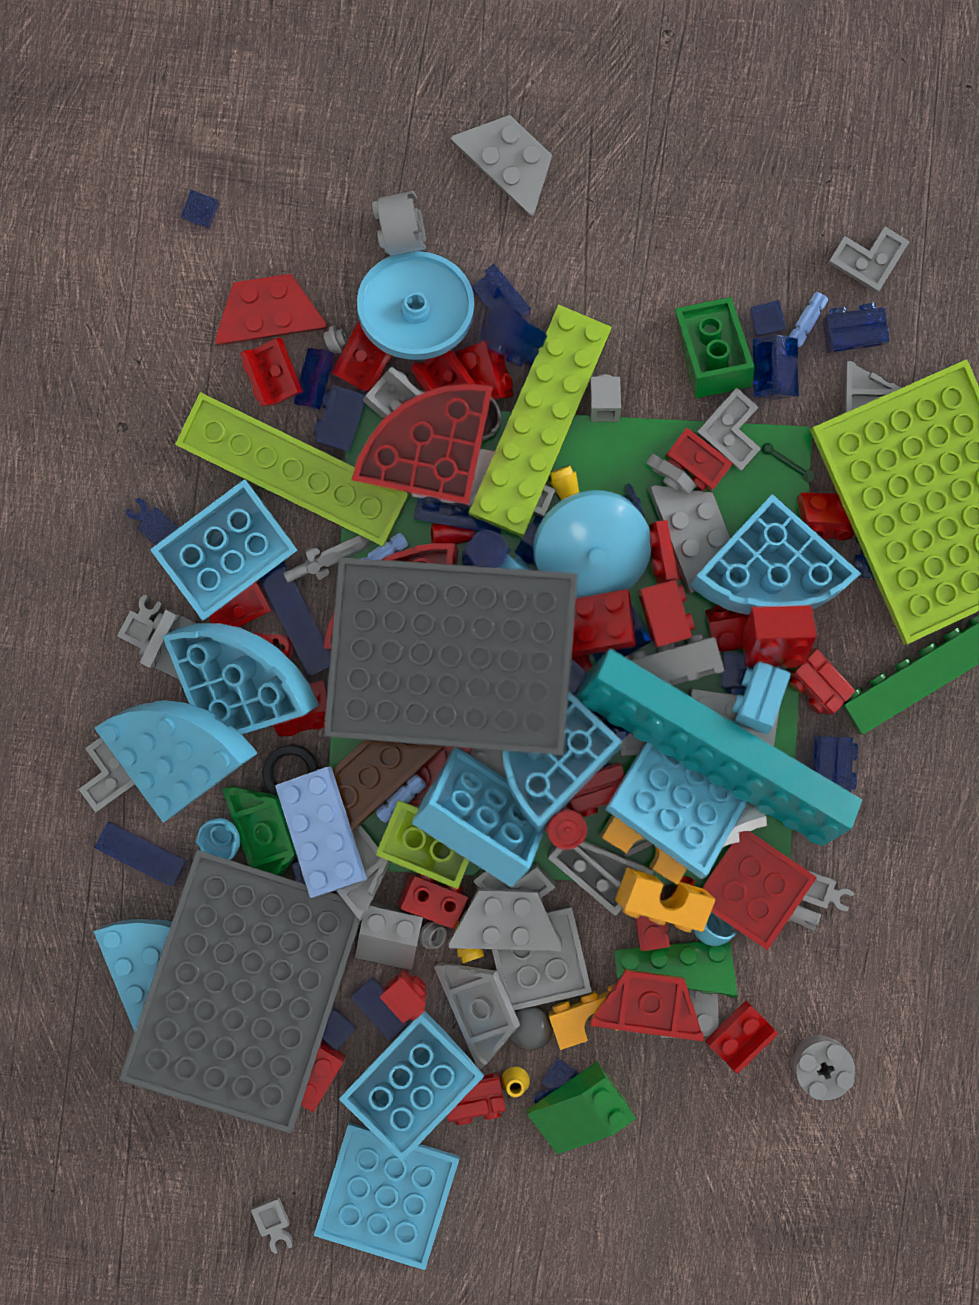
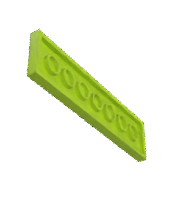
[468,304,612,538]
[175,392,410,547]

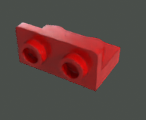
[209,581,271,627]
[705,1001,778,1074]

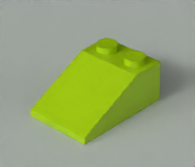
[376,800,470,889]

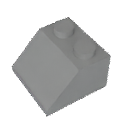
[355,902,423,970]

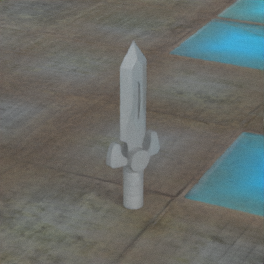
[283,535,372,583]

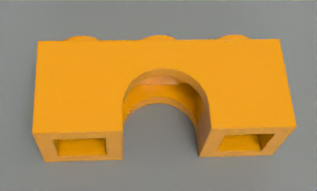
[599,814,687,885]
[615,867,716,932]
[548,984,618,1050]

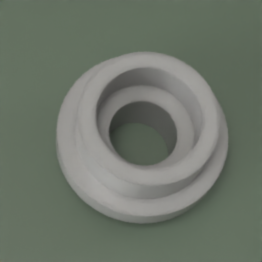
[324,325,348,354]
[419,921,447,949]

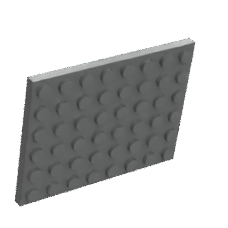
[324,557,578,755]
[119,850,360,1134]

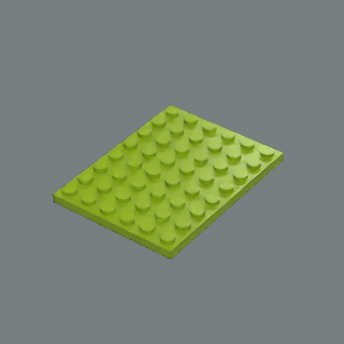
[810,359,979,645]

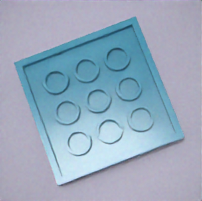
[606,742,748,879]
[314,1122,460,1270]

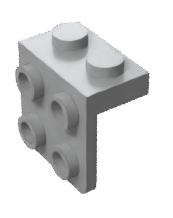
[139,610,197,680]

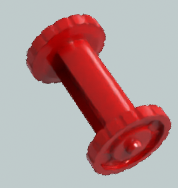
[544,802,587,850]

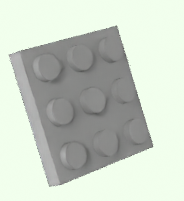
[492,906,592,1011]

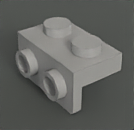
[362,367,424,419]

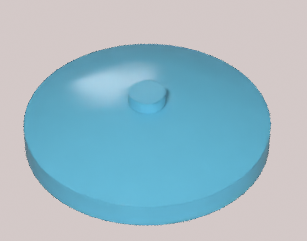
[357,251,474,360]
[533,490,651,598]

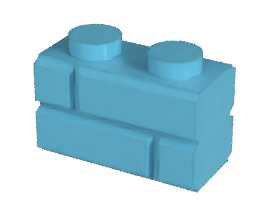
[732,662,790,734]

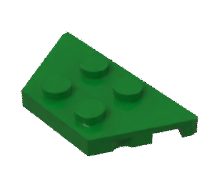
[222,785,297,877]

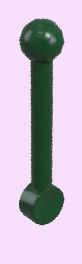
[762,443,815,482]

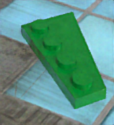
[614,941,738,998]

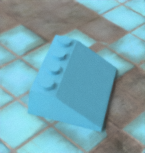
[150,479,298,621]
[412,747,547,888]
[339,1011,484,1162]

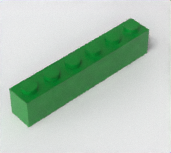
[841,614,979,735]

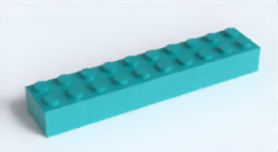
[575,649,862,846]

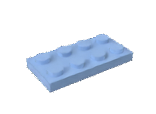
[275,767,367,898]

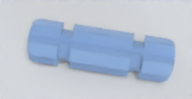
[788,292,828,347]
[361,533,408,560]
[376,775,426,823]

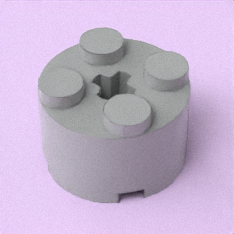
[372,191,426,256]
[791,1035,855,1100]

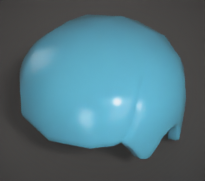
[196,818,241,860]
[693,912,737,947]

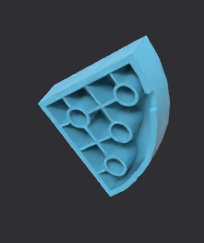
[689,494,861,615]
[162,623,319,734]
[502,692,622,833]
[95,700,257,823]
[93,919,172,1032]

